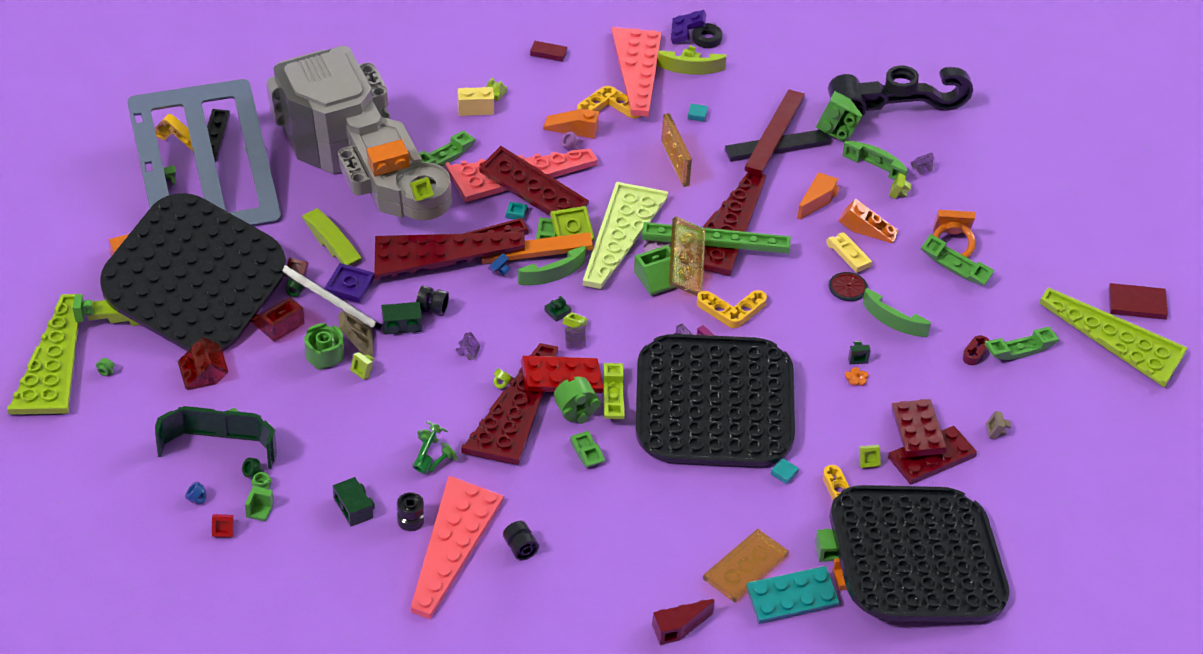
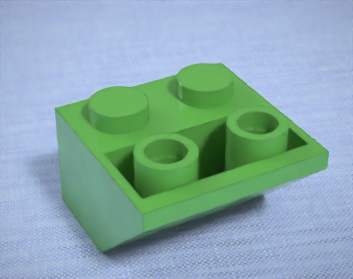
[816,91,862,142]
[634,245,684,296]

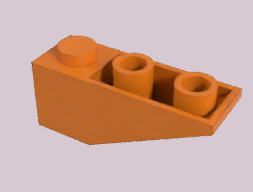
[838,198,899,243]

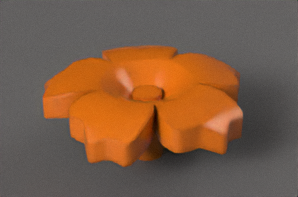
[845,367,869,386]

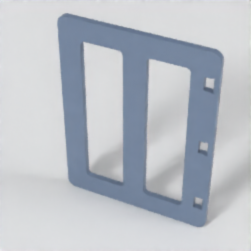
[127,79,281,226]

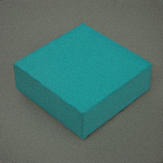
[688,103,708,122]
[505,202,528,221]
[771,459,799,484]

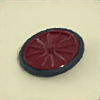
[829,272,868,301]

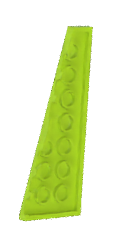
[1039,287,1188,387]
[7,294,79,415]

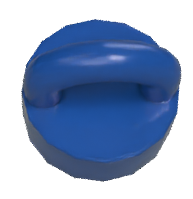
[185,482,207,504]

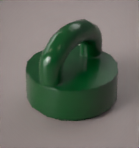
[286,277,306,297]
[242,457,264,478]

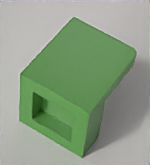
[245,486,274,522]

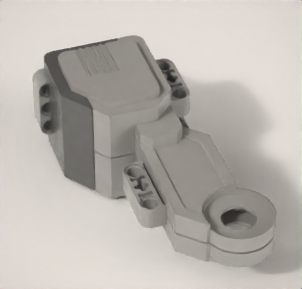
[266,46,452,220]

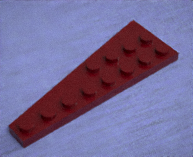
[678,172,766,276]
[374,232,525,280]
[461,343,558,465]

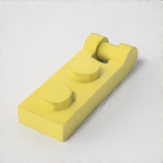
[826,232,872,273]

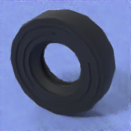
[692,23,722,48]

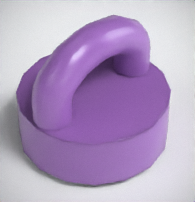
[561,132,579,150]

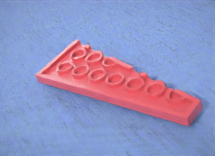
[611,27,661,117]
[445,149,598,202]
[411,476,504,619]

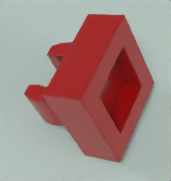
[212,514,234,537]

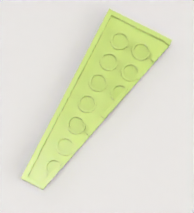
[583,182,668,289]

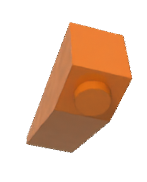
[543,109,599,139]
[797,172,840,219]

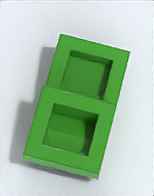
[536,217,555,239]
[570,431,605,468]

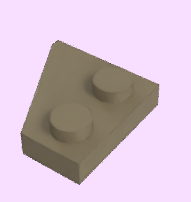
[339,311,373,356]

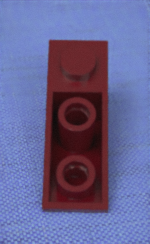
[652,598,715,645]

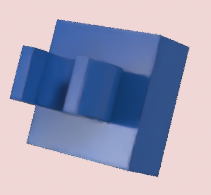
[488,253,510,276]

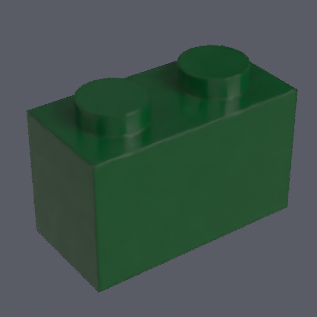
[381,302,422,335]
[333,477,375,527]

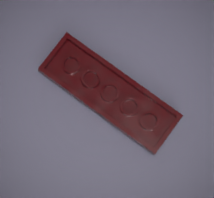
[479,146,589,216]

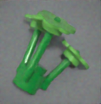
[412,421,458,474]

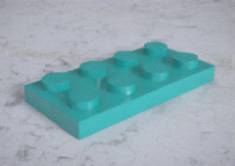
[746,566,839,624]

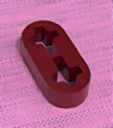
[963,335,989,365]

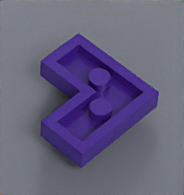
[671,10,706,44]

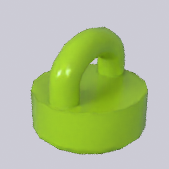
[493,368,514,389]

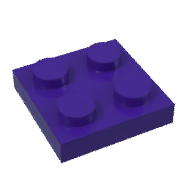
[325,263,375,303]

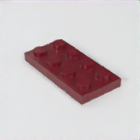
[892,399,946,457]
[888,426,977,485]

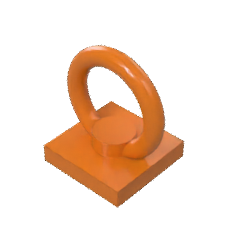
[933,210,976,258]

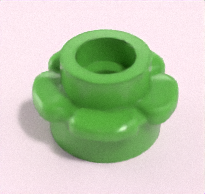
[96,358,115,376]
[251,472,272,489]

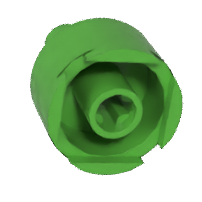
[304,323,344,370]
[554,377,601,424]

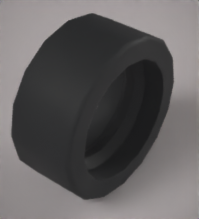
[885,65,919,97]

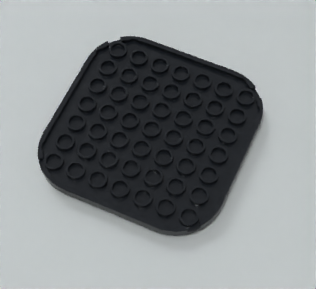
[100,193,286,355]
[635,334,795,467]
[829,485,1009,622]

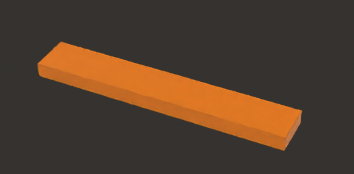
[481,232,593,264]

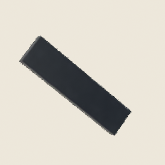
[207,109,230,162]

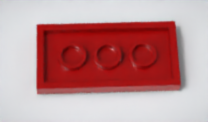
[521,355,604,393]

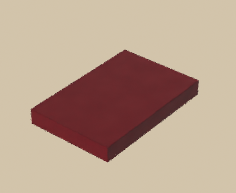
[1108,283,1168,319]

